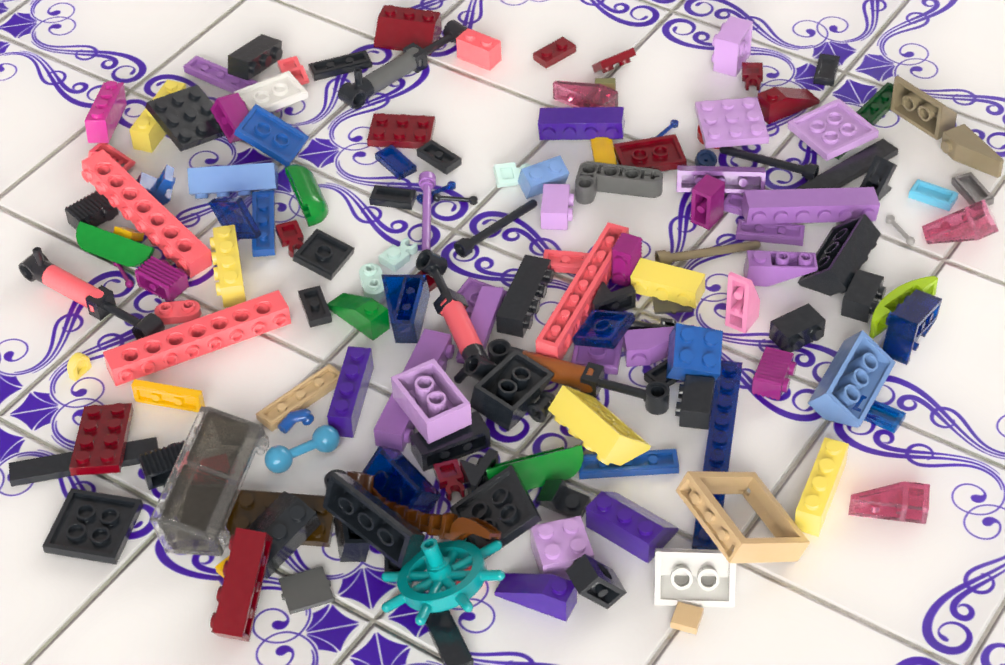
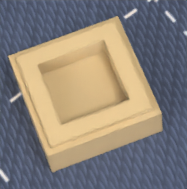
[670,602,704,634]

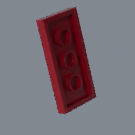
[69,403,134,476]

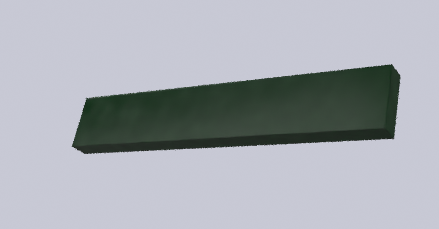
[834,82,894,160]

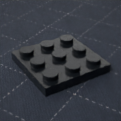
[145,85,225,151]
[450,465,542,560]
[42,488,143,565]

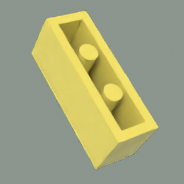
[630,258,705,309]

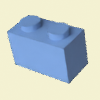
[518,155,569,199]

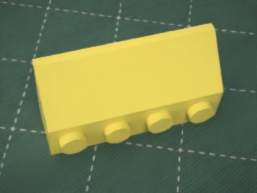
[548,385,651,466]

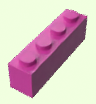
[85,81,127,143]

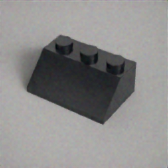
[247,491,321,579]

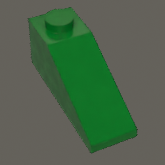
[327,293,390,341]

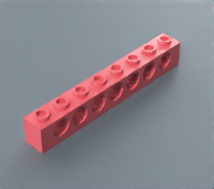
[81,149,212,278]
[535,222,629,360]
[103,290,291,386]

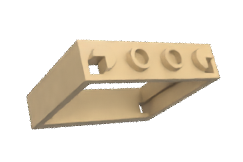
[676,471,810,563]

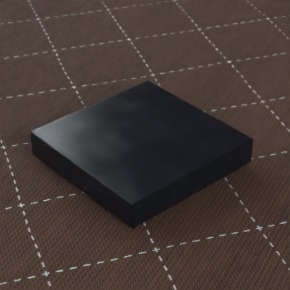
[293,229,355,281]

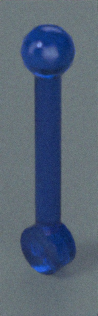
[651,120,679,138]
[416,181,456,203]

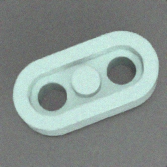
[359,263,386,300]

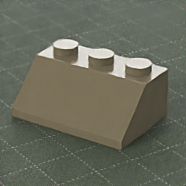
[890,75,957,140]

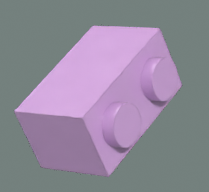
[541,184,574,230]

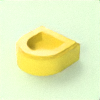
[67,352,92,381]

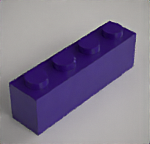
[538,107,625,140]
[327,346,374,438]

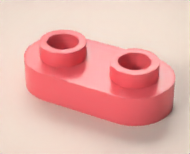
[154,300,201,325]

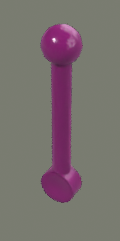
[112,261,134,288]

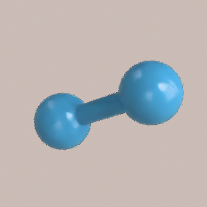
[265,425,340,473]

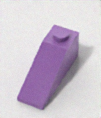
[623,325,694,367]

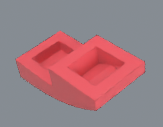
[277,56,309,85]

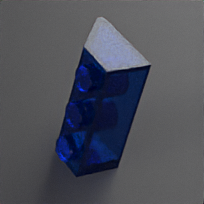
[362,446,441,513]

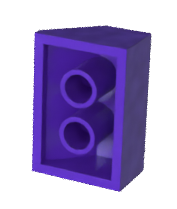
[586,491,678,563]

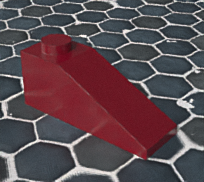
[758,87,820,124]

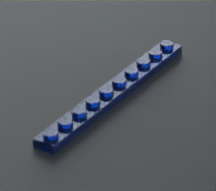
[692,360,743,550]

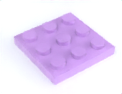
[695,97,769,149]
[788,99,879,161]

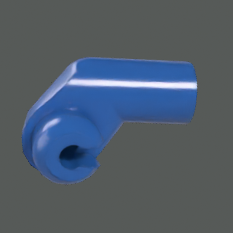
[277,408,314,434]

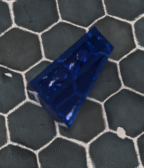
[381,275,430,343]
[882,289,942,365]

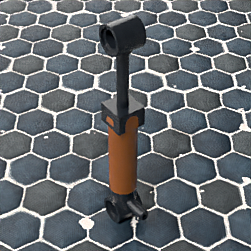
[487,339,670,415]

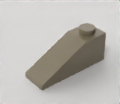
[941,124,1004,178]

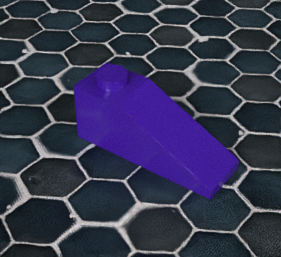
[494,573,577,622]

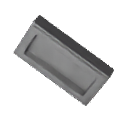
[951,172,994,210]

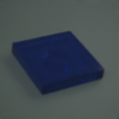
[209,197,261,239]
[572,309,635,349]

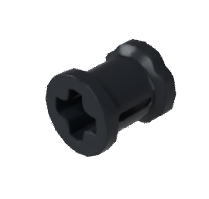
[527,391,555,423]

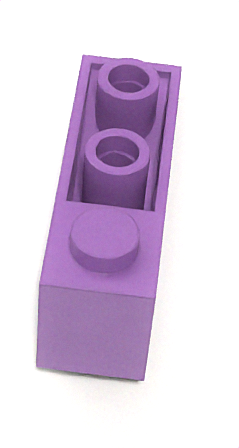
[743,250,818,287]

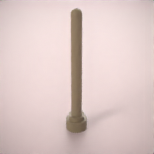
[655,240,761,265]

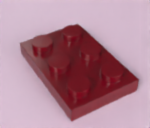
[367,113,436,149]
[614,134,687,171]

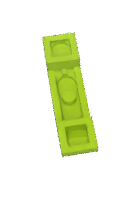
[869,276,938,338]

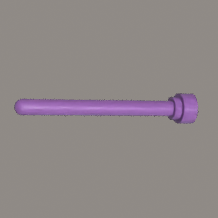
[419,171,436,251]

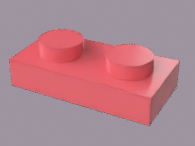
[543,249,589,274]

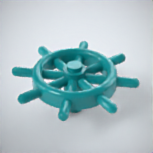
[381,538,505,626]

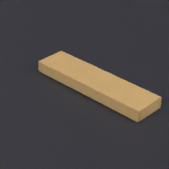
[256,364,340,432]

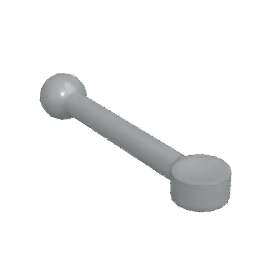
[886,215,915,245]

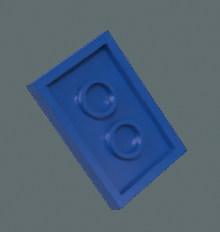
[234,104,309,167]

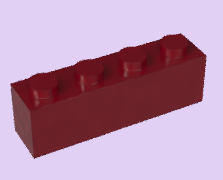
[210,528,273,642]

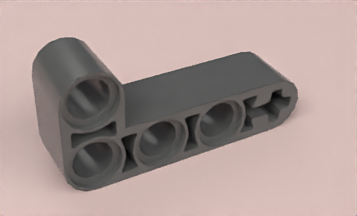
[575,161,663,205]

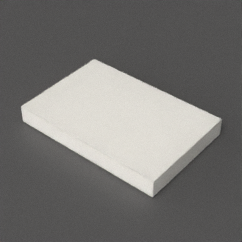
[234,71,308,112]

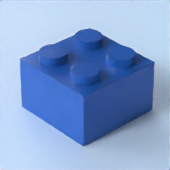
[666,323,723,381]

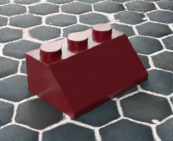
[374,5,442,55]

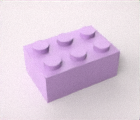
[391,358,472,444]

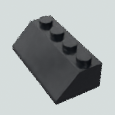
[797,214,881,296]
[322,472,425,569]

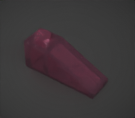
[553,81,618,107]
[922,199,999,244]
[848,481,930,524]

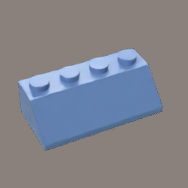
[187,162,278,199]
[808,330,896,428]

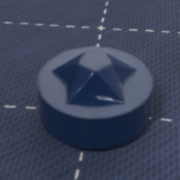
[695,149,717,166]

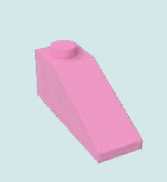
[725,272,760,334]

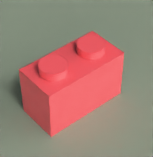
[456,28,501,70]

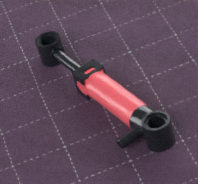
[18,247,165,340]
[416,249,497,384]

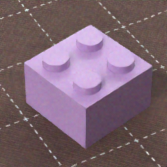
[711,16,753,77]
[530,516,594,580]

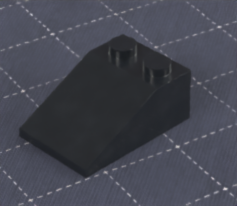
[470,349,554,431]

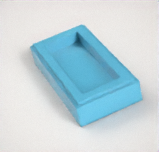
[908,179,959,211]

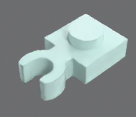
[493,162,531,188]
[378,238,418,272]

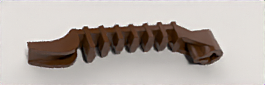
[347,471,501,541]

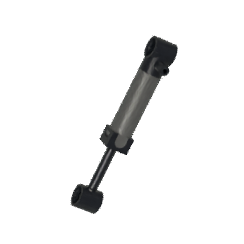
[338,20,467,109]

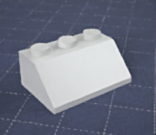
[655,548,736,607]

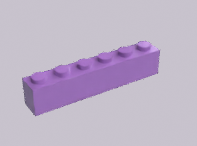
[741,187,880,225]
[374,329,455,452]

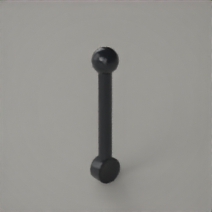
[433,193,478,205]

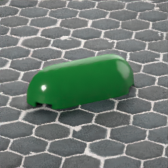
[285,164,329,227]
[76,221,155,267]
[486,445,583,490]

